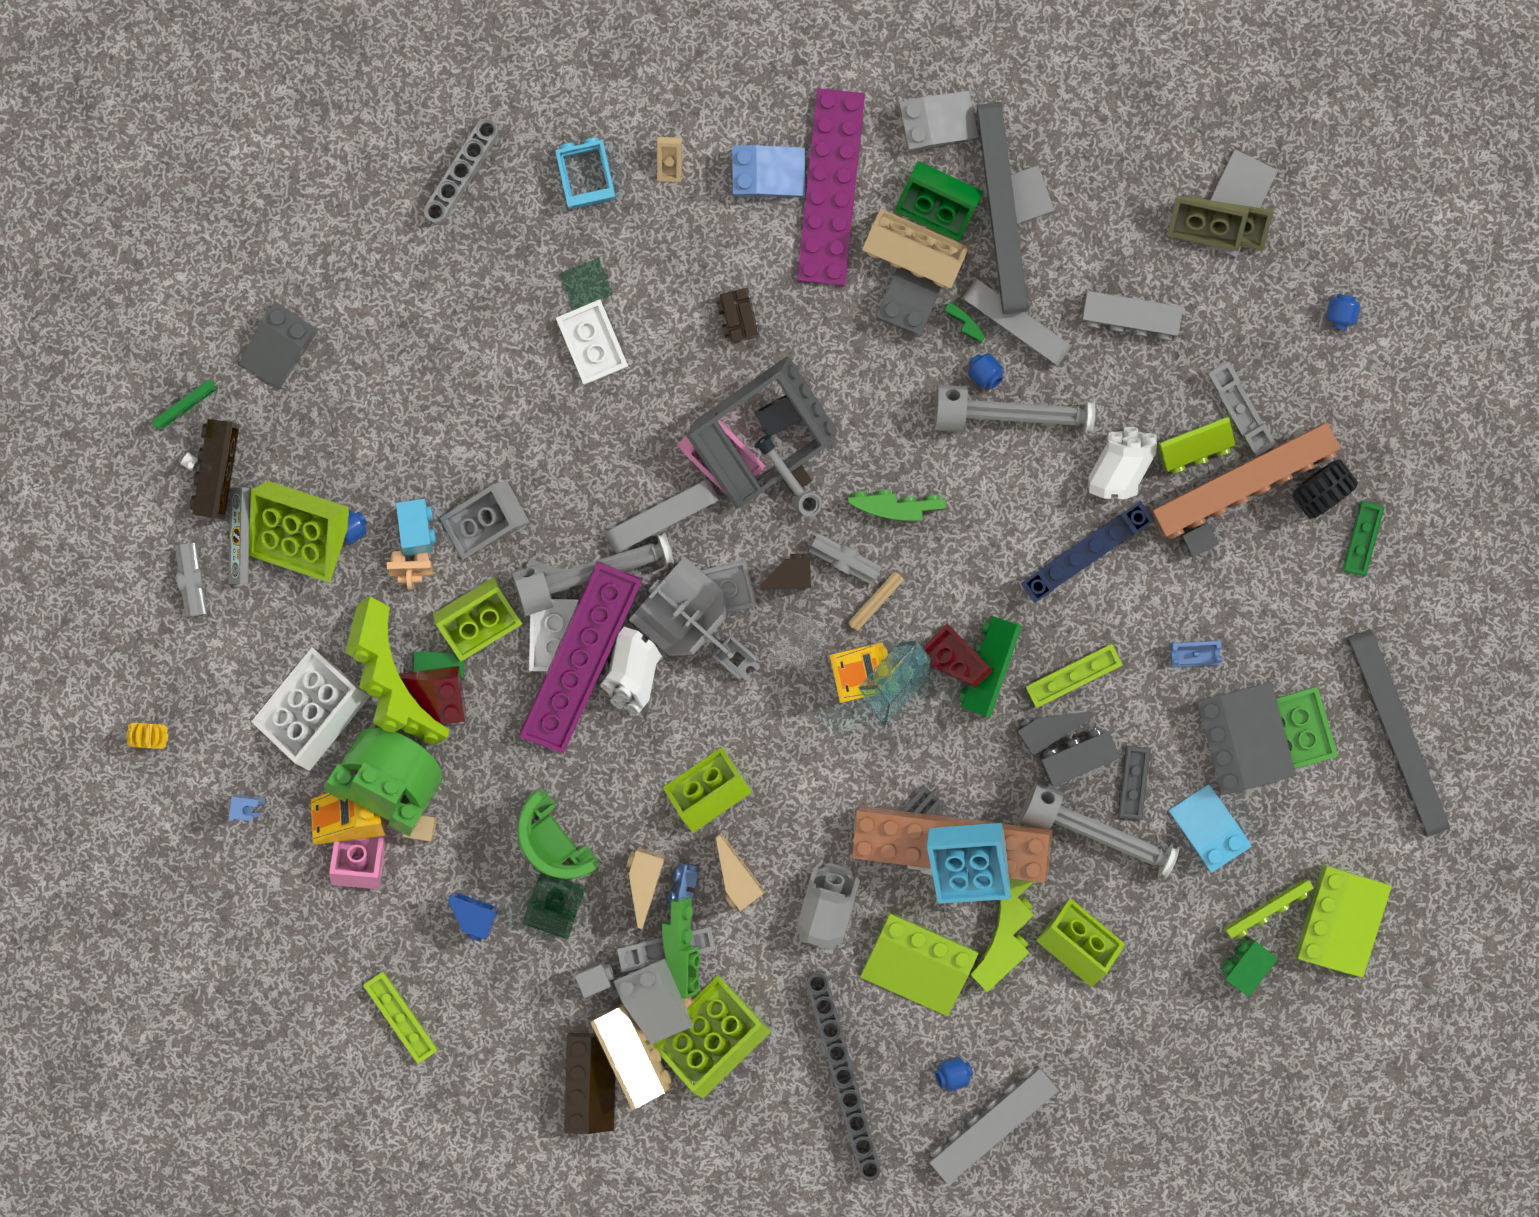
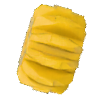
[126,723,168,749]

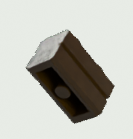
[716,288,759,343]

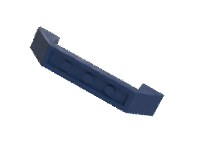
[1021,501,1155,604]

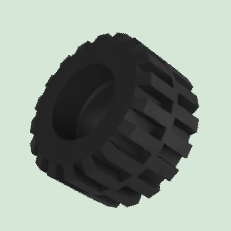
[1292,459,1358,519]

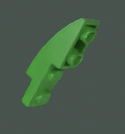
[848,489,946,521]
[662,897,700,999]

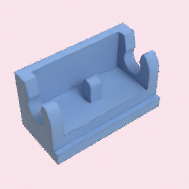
[1170,641,1222,667]
[228,794,266,821]

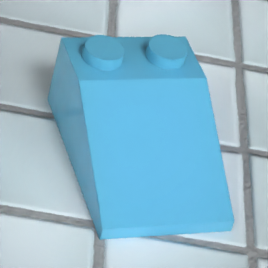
[1169,784,1252,873]

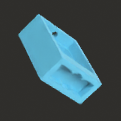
[555,137,616,210]

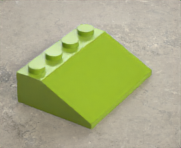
[249,481,349,582]
[1294,864,1392,978]
[860,911,979,1016]
[653,975,772,1099]

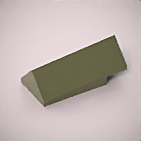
[1167,195,1274,252]

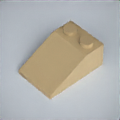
[716,832,764,911]
[626,847,666,929]

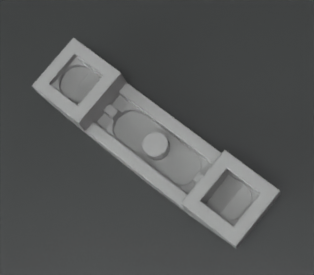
[1208,361,1277,457]
[617,926,716,973]

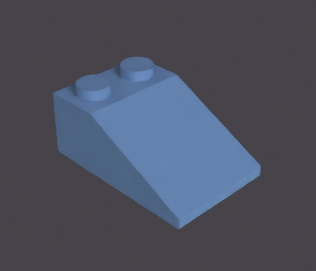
[732,145,805,197]

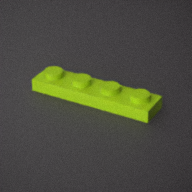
[1025,644,1123,708]
[1224,878,1314,939]
[363,971,439,1064]

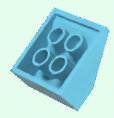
[927,823,1011,904]

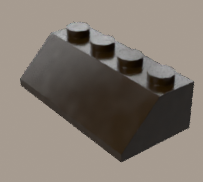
[190,419,240,520]
[761,553,811,590]
[564,1033,616,1134]

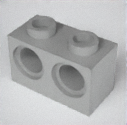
[575,960,616,998]

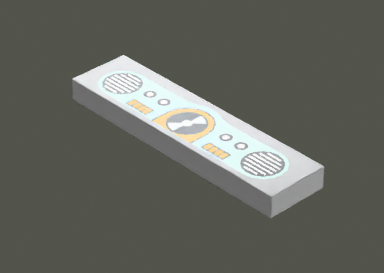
[228,487,250,584]

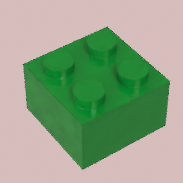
[1220,936,1278,997]

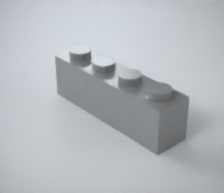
[1081,291,1183,341]

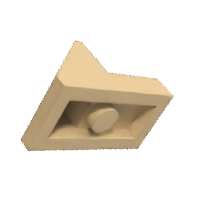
[657,137,683,182]

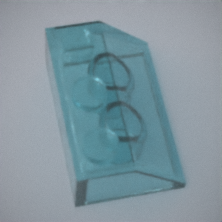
[858,640,931,726]

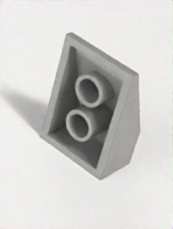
[898,91,979,153]
[440,480,530,560]
[613,959,694,1044]

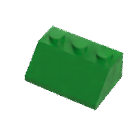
[894,161,983,242]

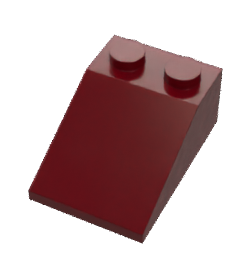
[399,666,466,725]

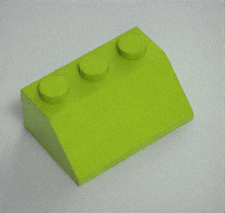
[1157,417,1235,475]
[433,577,522,662]
[662,747,752,833]
[1036,898,1125,987]

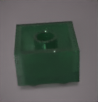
[523,872,586,939]

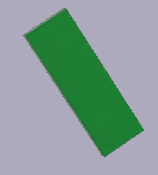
[151,379,218,430]
[1342,501,1385,577]

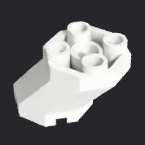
[1088,427,1157,499]
[600,627,662,715]

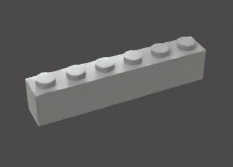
[929,1066,1059,1185]

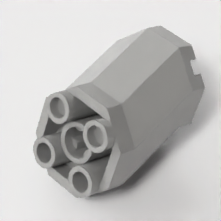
[796,863,860,950]

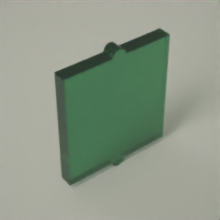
[560,258,614,310]

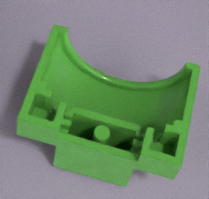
[324,728,442,837]
[517,787,601,879]

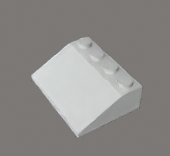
[251,648,370,771]

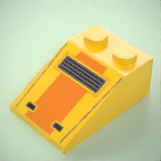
[830,642,894,703]
[311,793,386,845]

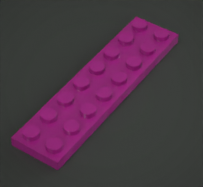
[797,88,865,286]
[519,561,642,754]

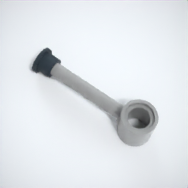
[754,434,822,517]

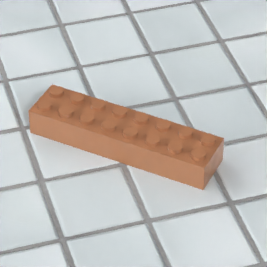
[1148,422,1341,539]
[852,806,1053,883]

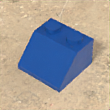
[448,892,499,942]

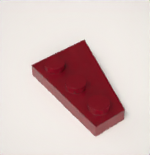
[913,623,993,688]

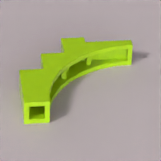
[345,596,450,745]
[970,878,1034,992]

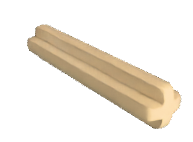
[848,572,903,631]

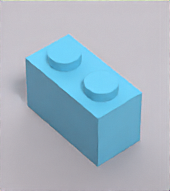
[396,499,436,556]

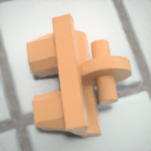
[387,551,433,590]

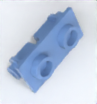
[667,862,699,910]

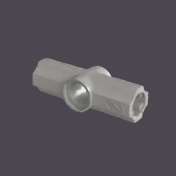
[808,534,882,585]
[175,543,207,617]

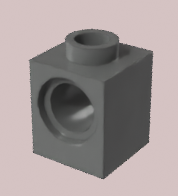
[1179,523,1219,558]

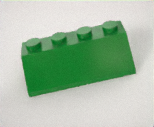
[958,616,1022,718]

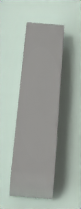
[424,118,499,225]
[961,279,1071,367]
[605,479,720,554]

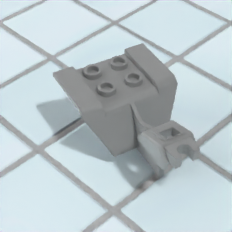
[629,556,761,681]

